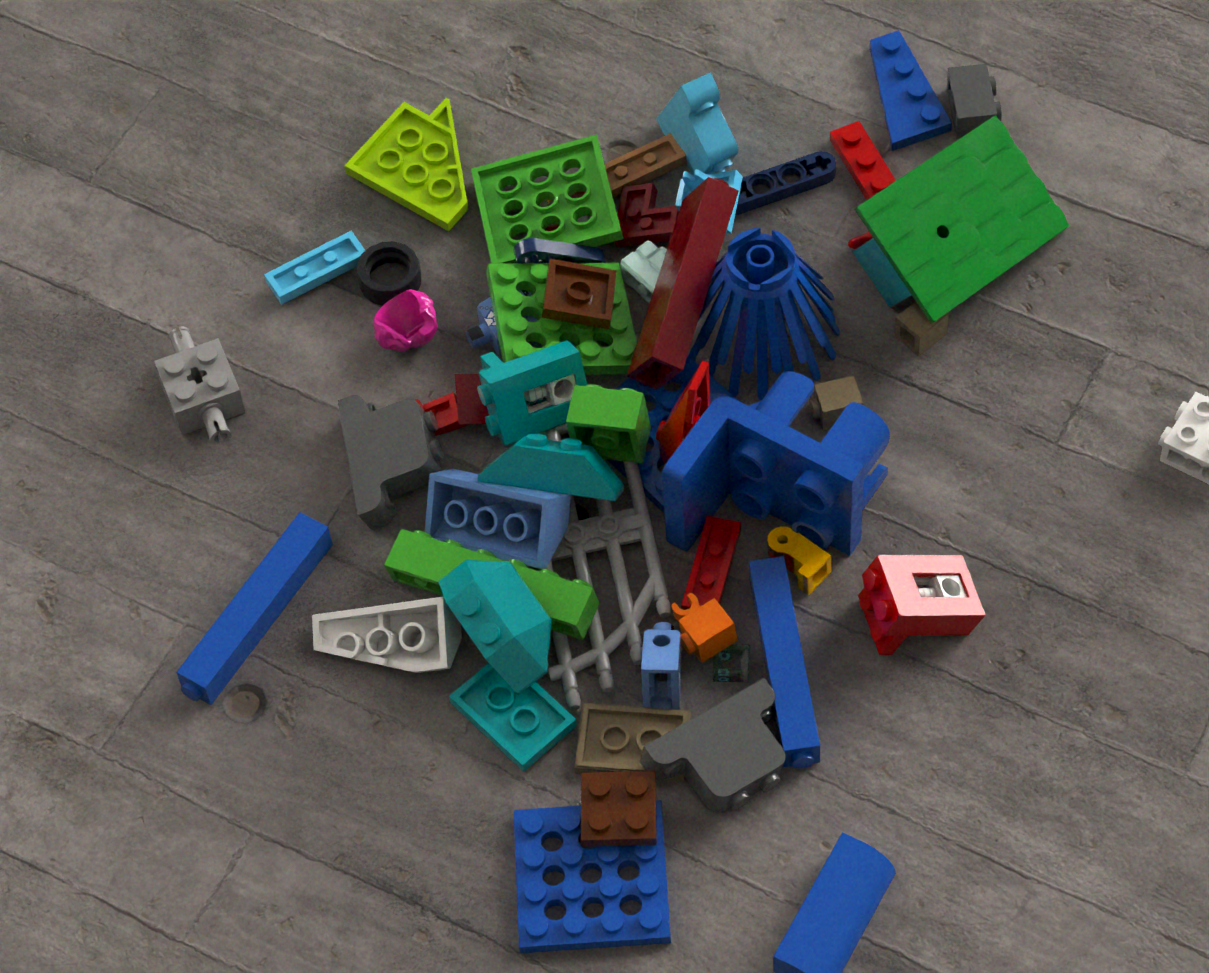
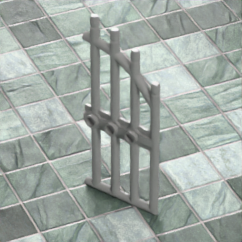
[501,423,671,710]

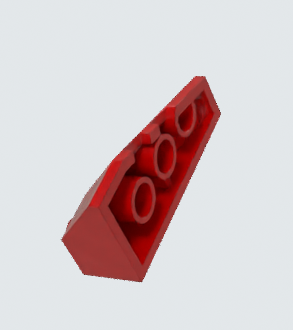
[656,361,710,464]

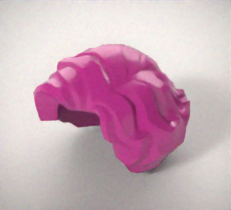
[373,289,438,352]

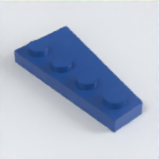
[870,30,952,151]

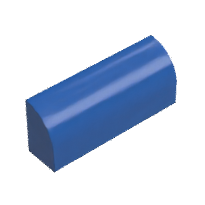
[773,832,896,973]

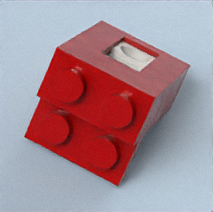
[858,555,985,655]

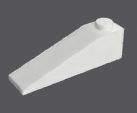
[312,597,462,673]

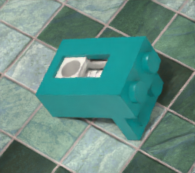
[477,340,587,445]

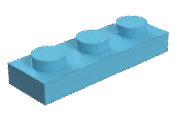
[264,230,366,305]

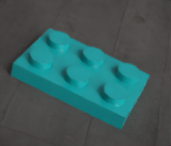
[449,663,577,772]

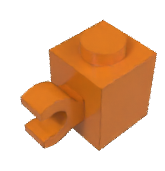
[671,593,738,663]

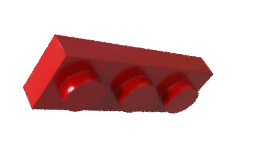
[830,121,896,200]
[681,516,741,610]

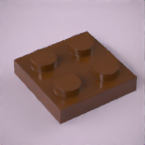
[541,259,617,329]
[581,771,657,847]

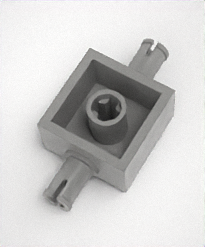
[154,326,246,444]

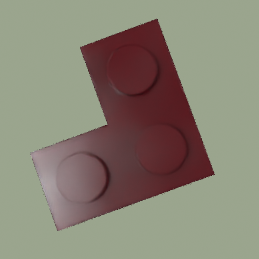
[614,183,679,247]

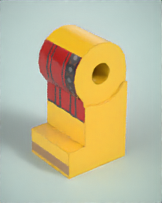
[767,526,831,595]

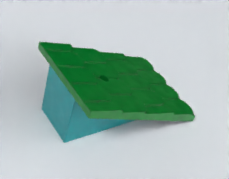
[853,115,1070,323]

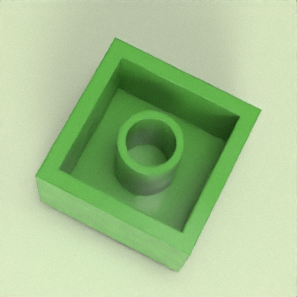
[566,384,651,463]

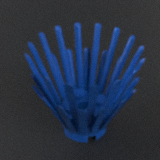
[688,228,840,400]

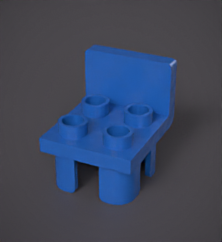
[662,371,890,556]

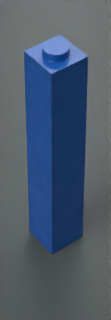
[176,512,333,705]
[749,556,820,768]

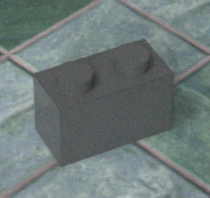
[947,64,1002,139]

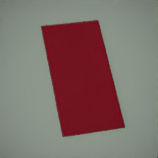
[454,374,489,425]

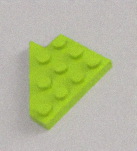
[344,98,469,232]

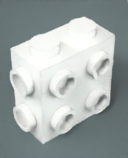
[1158,392,1209,484]

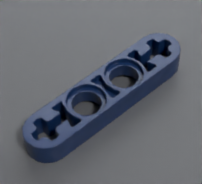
[735,151,836,216]

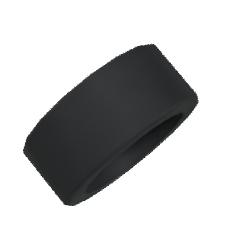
[357,241,421,306]

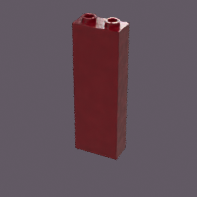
[627,177,739,390]

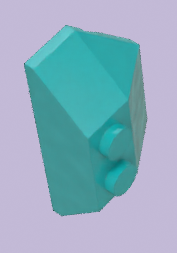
[478,434,624,501]
[438,560,552,694]

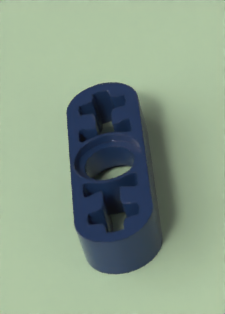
[514,238,606,263]

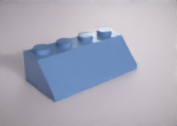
[424,468,571,569]

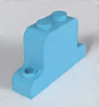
[656,72,738,175]

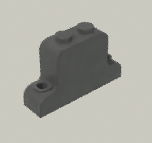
[338,395,444,530]
[640,678,785,812]

